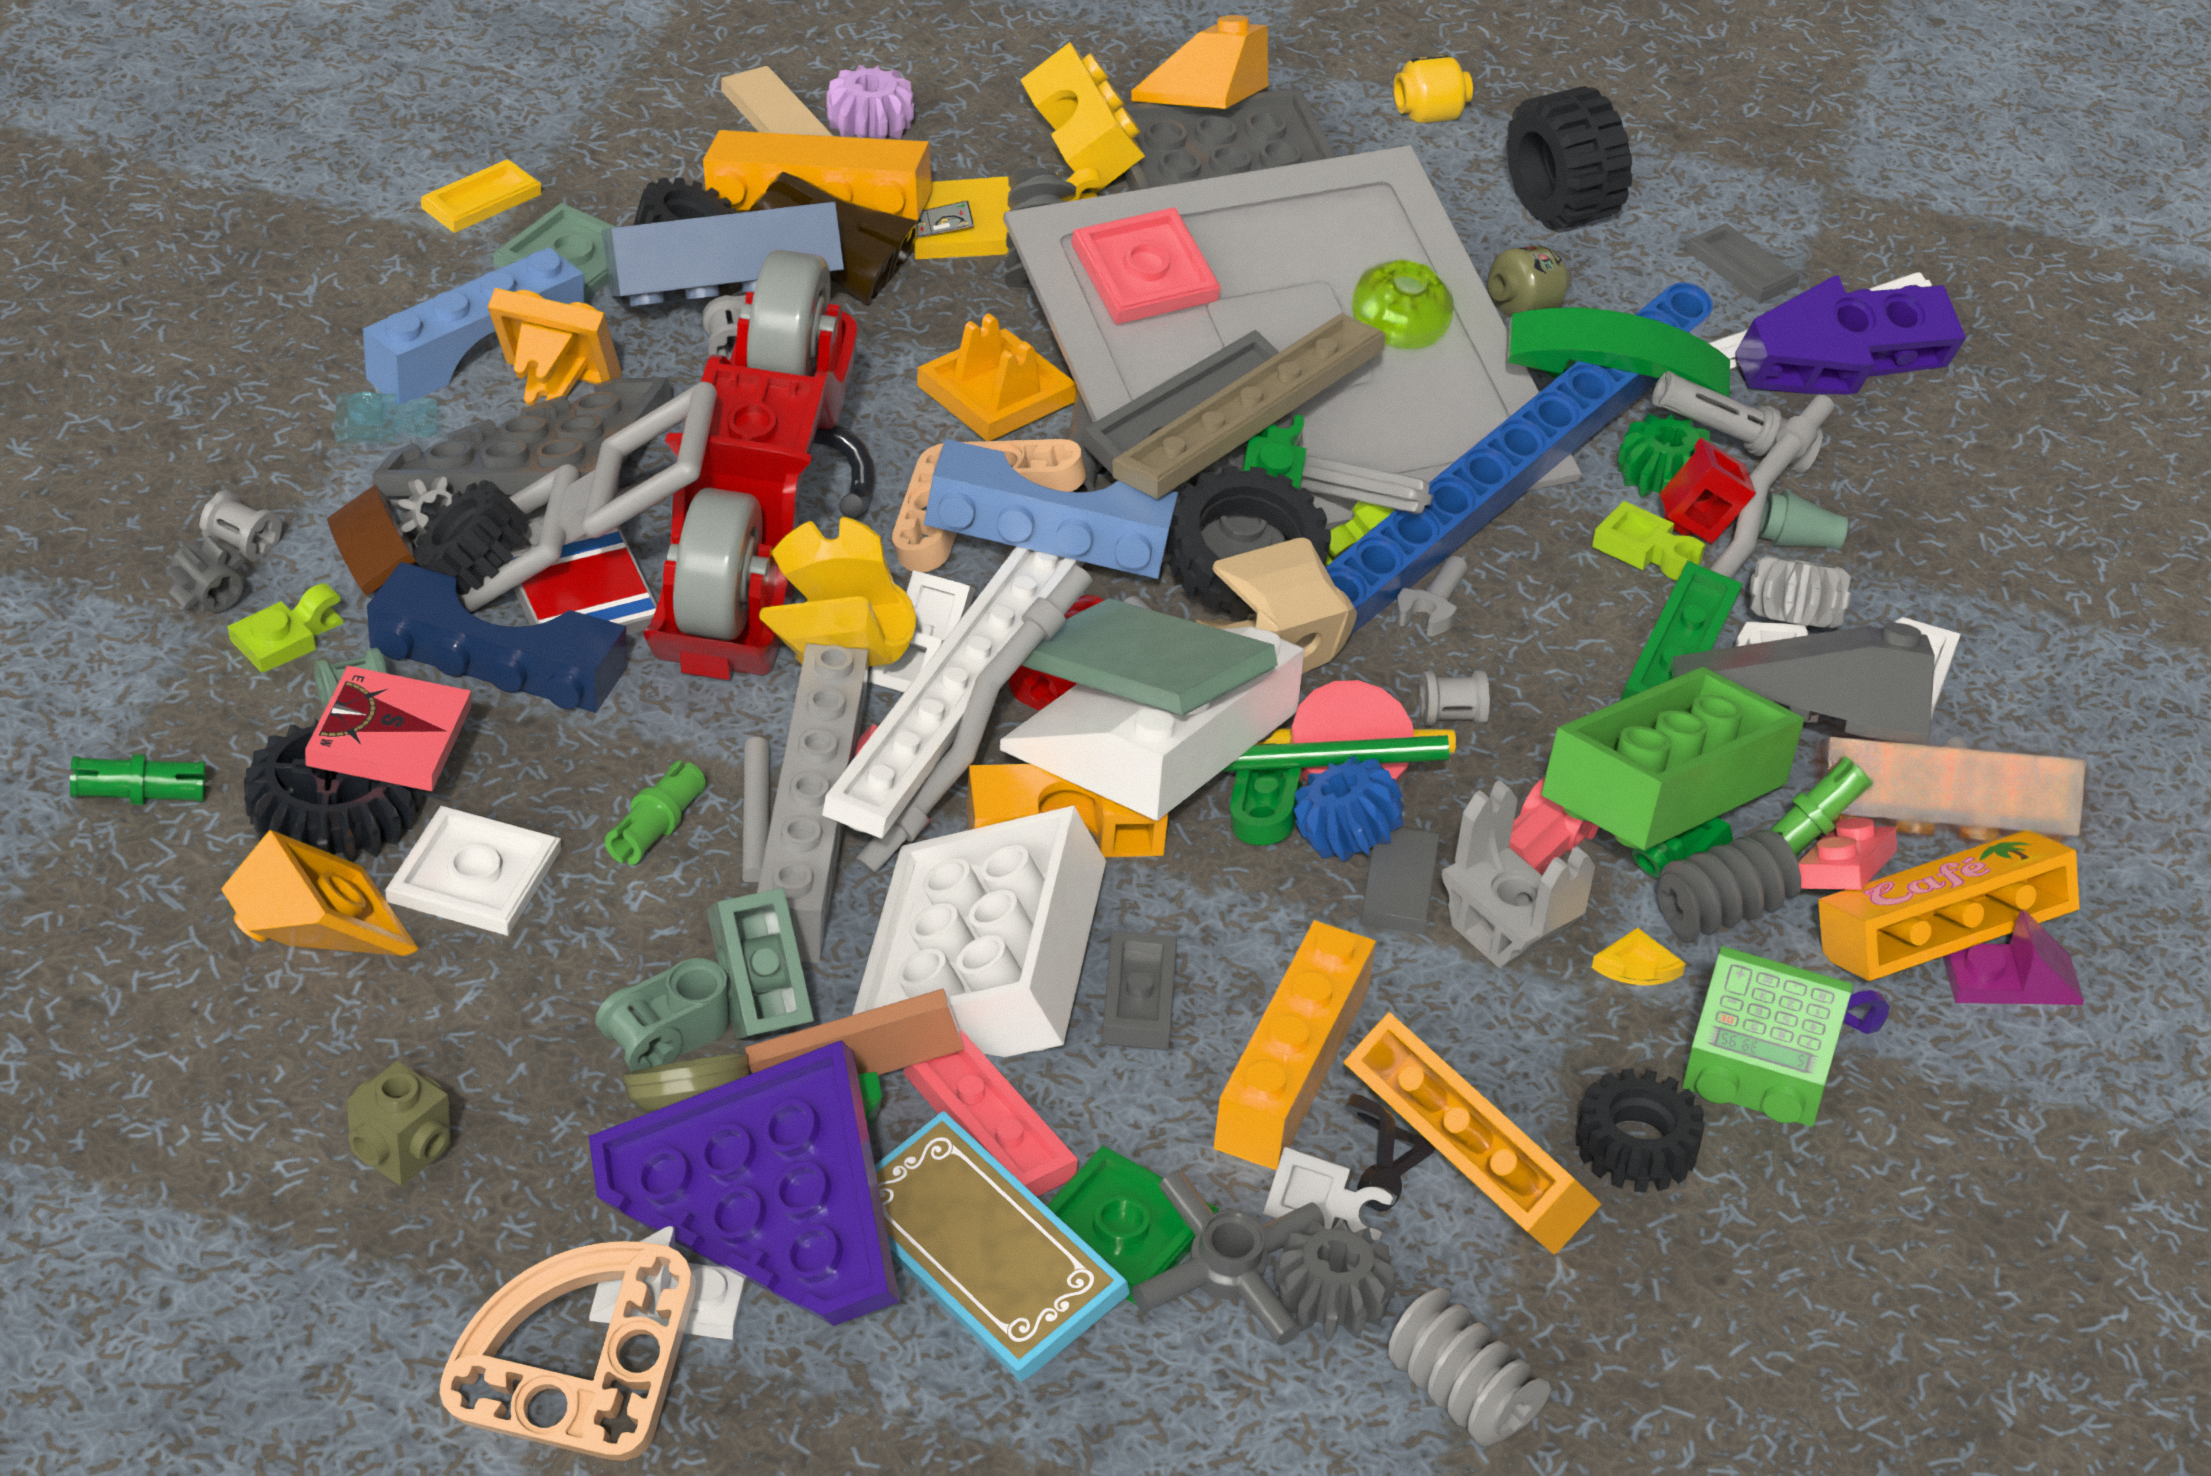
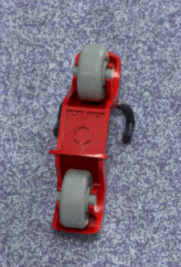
[643,250,874,680]

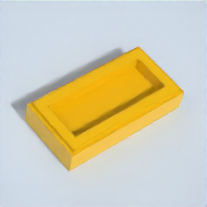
[421,159,542,233]

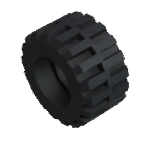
[1506,86,1633,230]

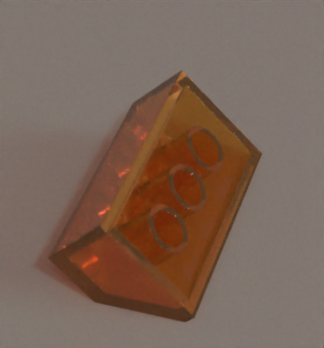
[1819,737,2086,843]

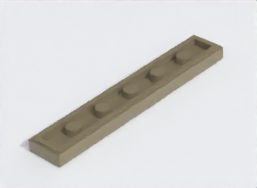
[1112,313,1385,499]

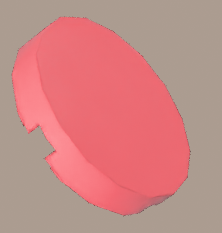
[1290,680,1414,782]

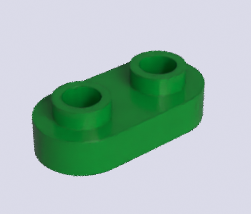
[1230,743,1303,845]

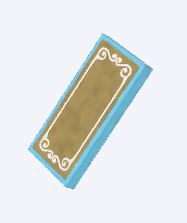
[874,1111,1130,1382]

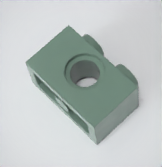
[706,887,814,1040]

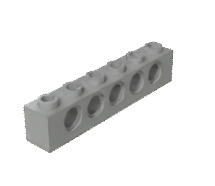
[757,643,869,963]

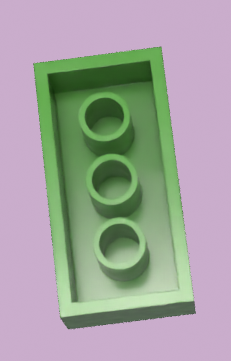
[1541,666,1805,851]

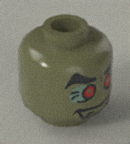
[1488,245,1569,317]

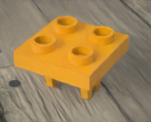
[488,288,622,405]
[917,313,1077,441]

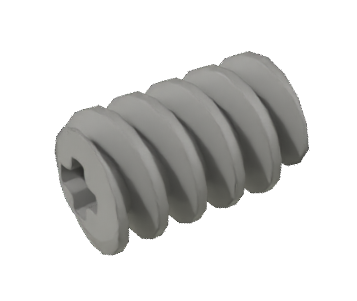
[1388,1288,1551,1446]

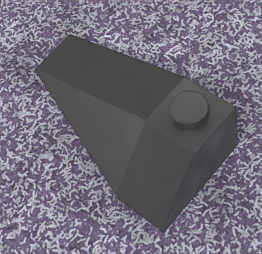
[1671,622,1935,746]

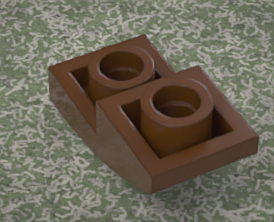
[327,484,416,596]

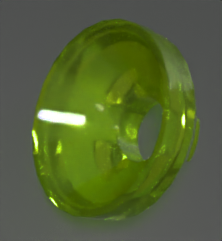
[1351,259,1454,349]

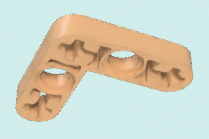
[892,439,1086,573]

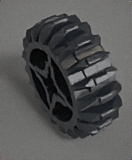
[244,717,422,862]

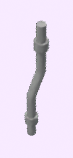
[1710,394,1834,579]
[855,565,1093,875]

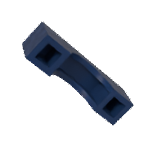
[367,562,627,713]

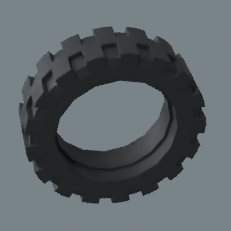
[1166,466,1331,618]

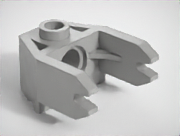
[1442,780,1595,968]

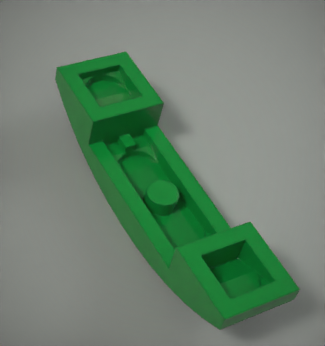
[1507,307,1730,398]

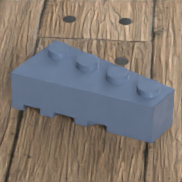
[602,202,844,306]

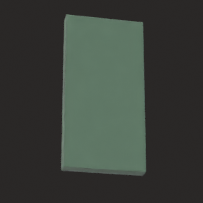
[1021,598,1278,716]

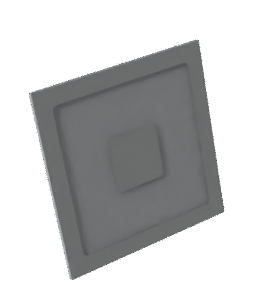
[1003,145,1582,563]

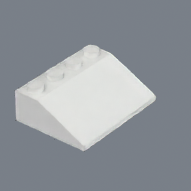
[1000,627,1304,821]
[852,806,1106,1057]

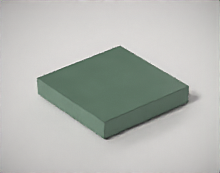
[493,203,616,302]

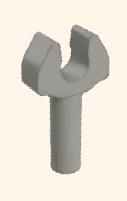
[1396,556,1468,636]

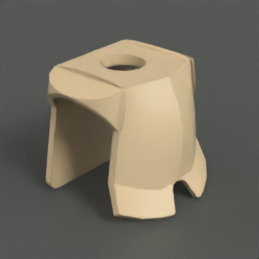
[1196,538,1357,674]

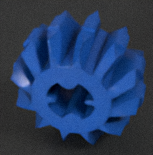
[1294,755,1404,862]

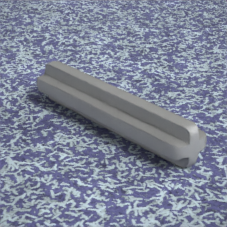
[1299,455,1433,514]

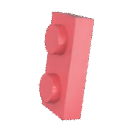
[1798,818,1897,890]

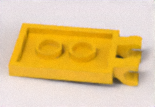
[912,168,1101,259]

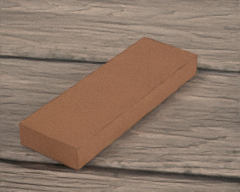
[745,988,964,1075]

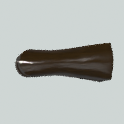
[749,172,919,305]

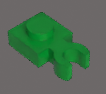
[1241,414,1307,490]

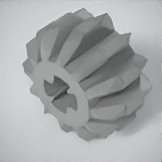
[1749,556,1852,628]

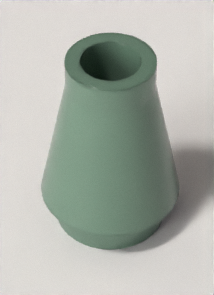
[1758,490,1848,550]

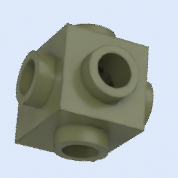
[346,1061,451,1187]

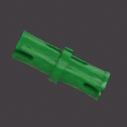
[70,753,206,805]

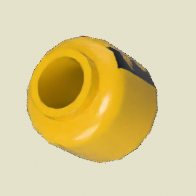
[1393,55,1473,123]

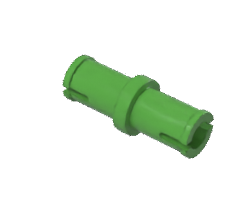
[1770,755,1874,857]
[605,760,706,865]

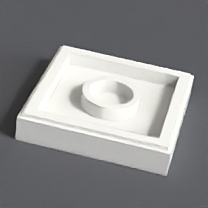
[385,806,561,936]

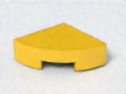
[1591,927,1686,985]

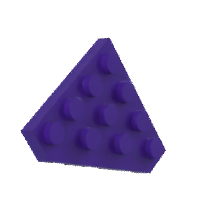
[588,1040,900,1326]

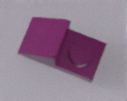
[1942,910,2084,1005]

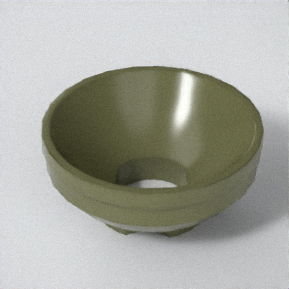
[622,1053,749,1114]

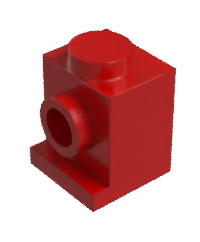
[1659,437,1756,544]

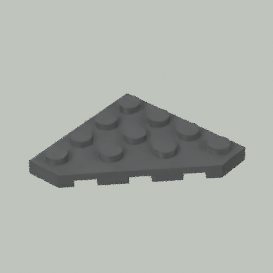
[1081,330,1291,559]
[372,377,672,500]

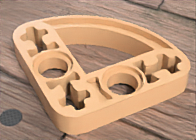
[440,1241,696,1461]

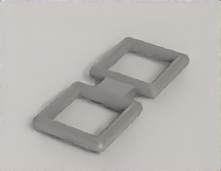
[457,382,717,613]

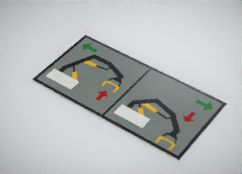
[916,200,974,238]

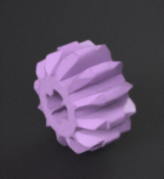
[826,65,914,139]

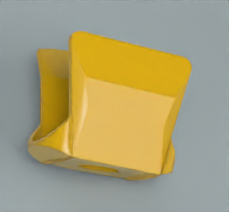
[759,516,916,667]

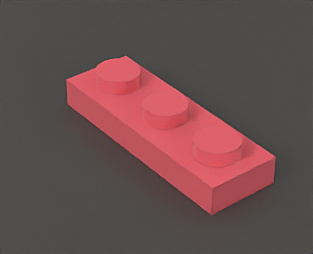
[903,1030,1078,1197]

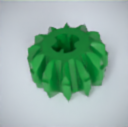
[1617,413,1716,501]

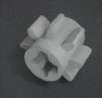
[392,477,453,548]

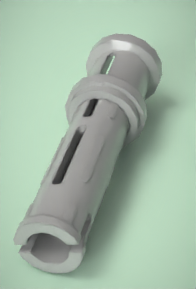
[1652,371,1823,473]

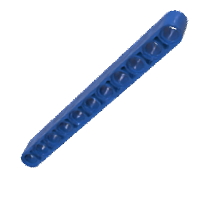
[1325,282,1713,636]

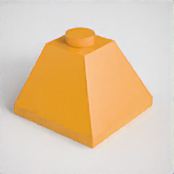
[1131,15,1269,109]
[221,830,419,956]

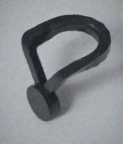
[1345,1094,1435,1212]

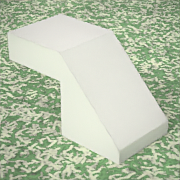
[868,570,975,693]

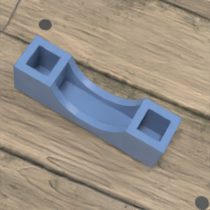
[363,247,584,407]
[924,438,1178,579]

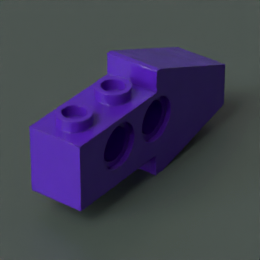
[1735,275,1966,395]

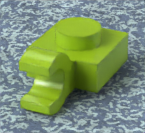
[227,583,344,673]

